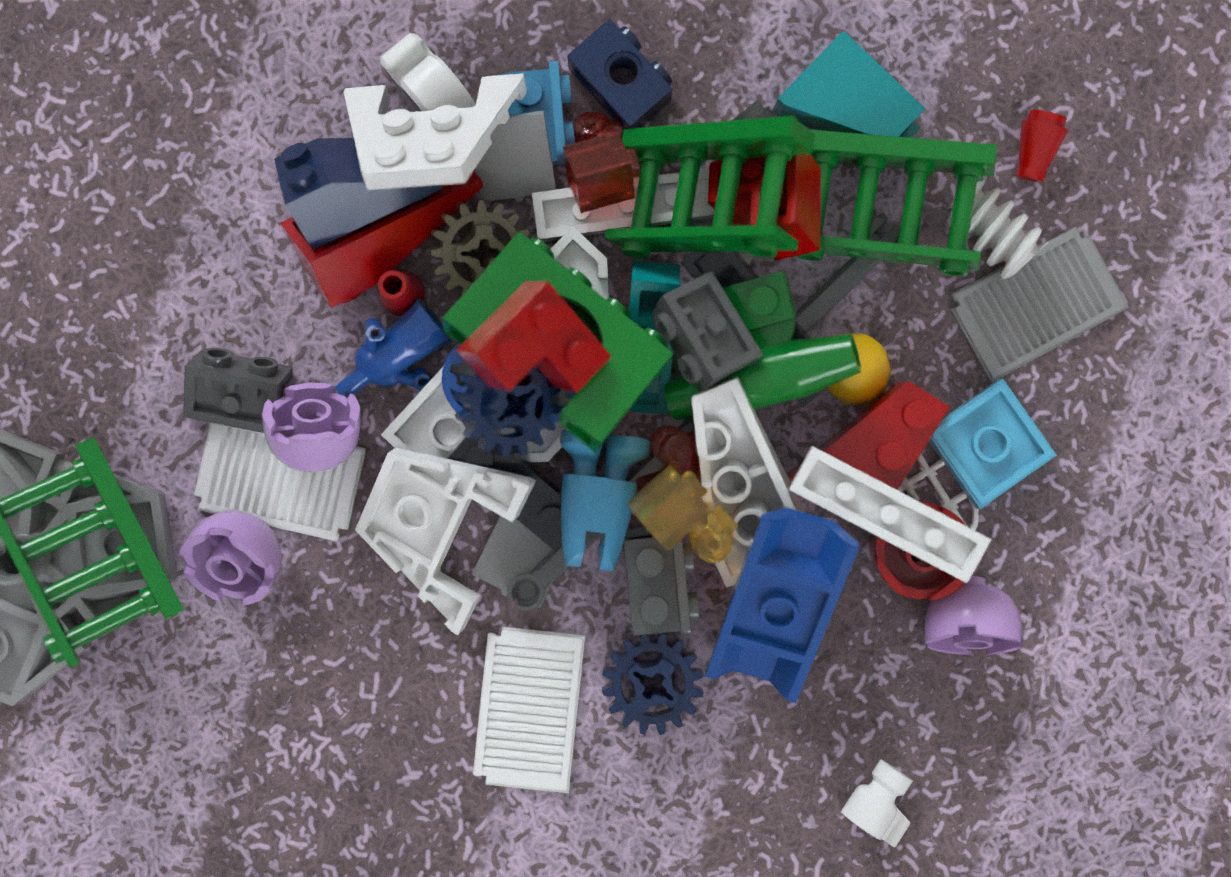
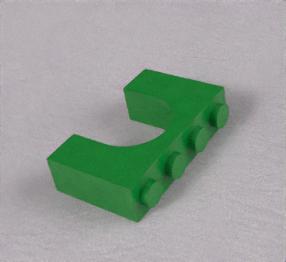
[443,231,673,453]

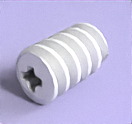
[946,176,1050,280]

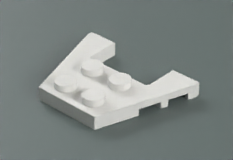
[344,73,527,190]
[355,447,536,635]

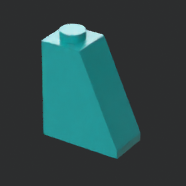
[772,30,926,138]

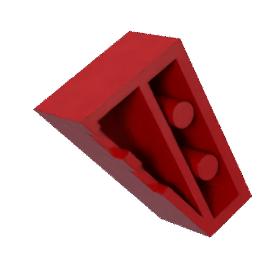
[787,381,950,490]

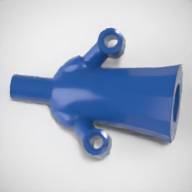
[335,298,453,398]

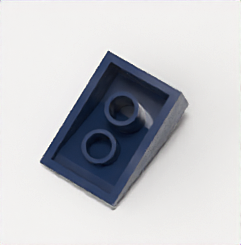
[274,138,444,250]

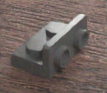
[652,271,763,393]
[183,348,292,433]
[624,534,699,636]

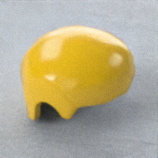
[826,333,891,406]

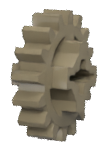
[428,199,530,298]

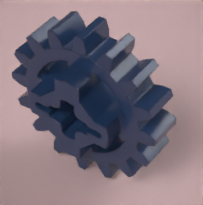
[454,366,562,457]
[602,633,704,735]

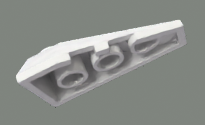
[692,376,804,588]

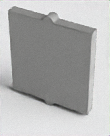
[475,111,557,202]
[472,516,553,608]

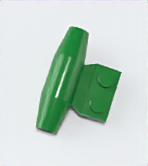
[664,270,861,420]

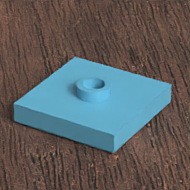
[929,378,1057,509]

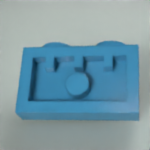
[504,61,576,165]

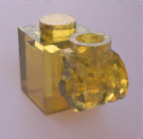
[627,465,739,563]

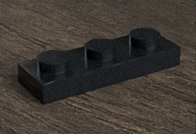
[447,437,562,551]

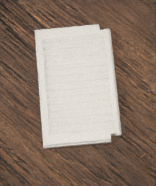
[194,423,367,541]
[473,626,585,793]

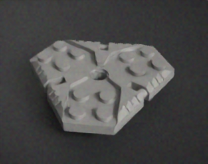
[0,429,177,706]

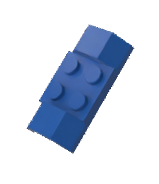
[705,507,859,703]

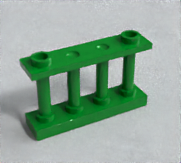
[605,116,815,259]
[795,130,997,276]
[0,437,184,668]

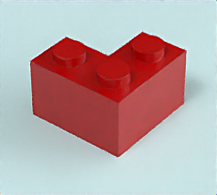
[708,155,821,261]
[456,281,612,392]

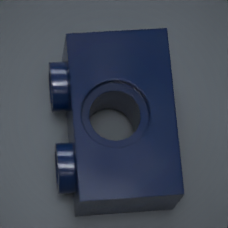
[567,18,673,130]

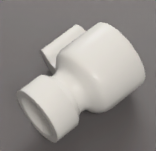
[841,759,913,847]

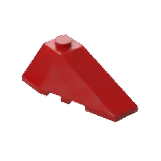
[280,172,484,308]

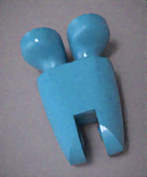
[560,429,650,571]

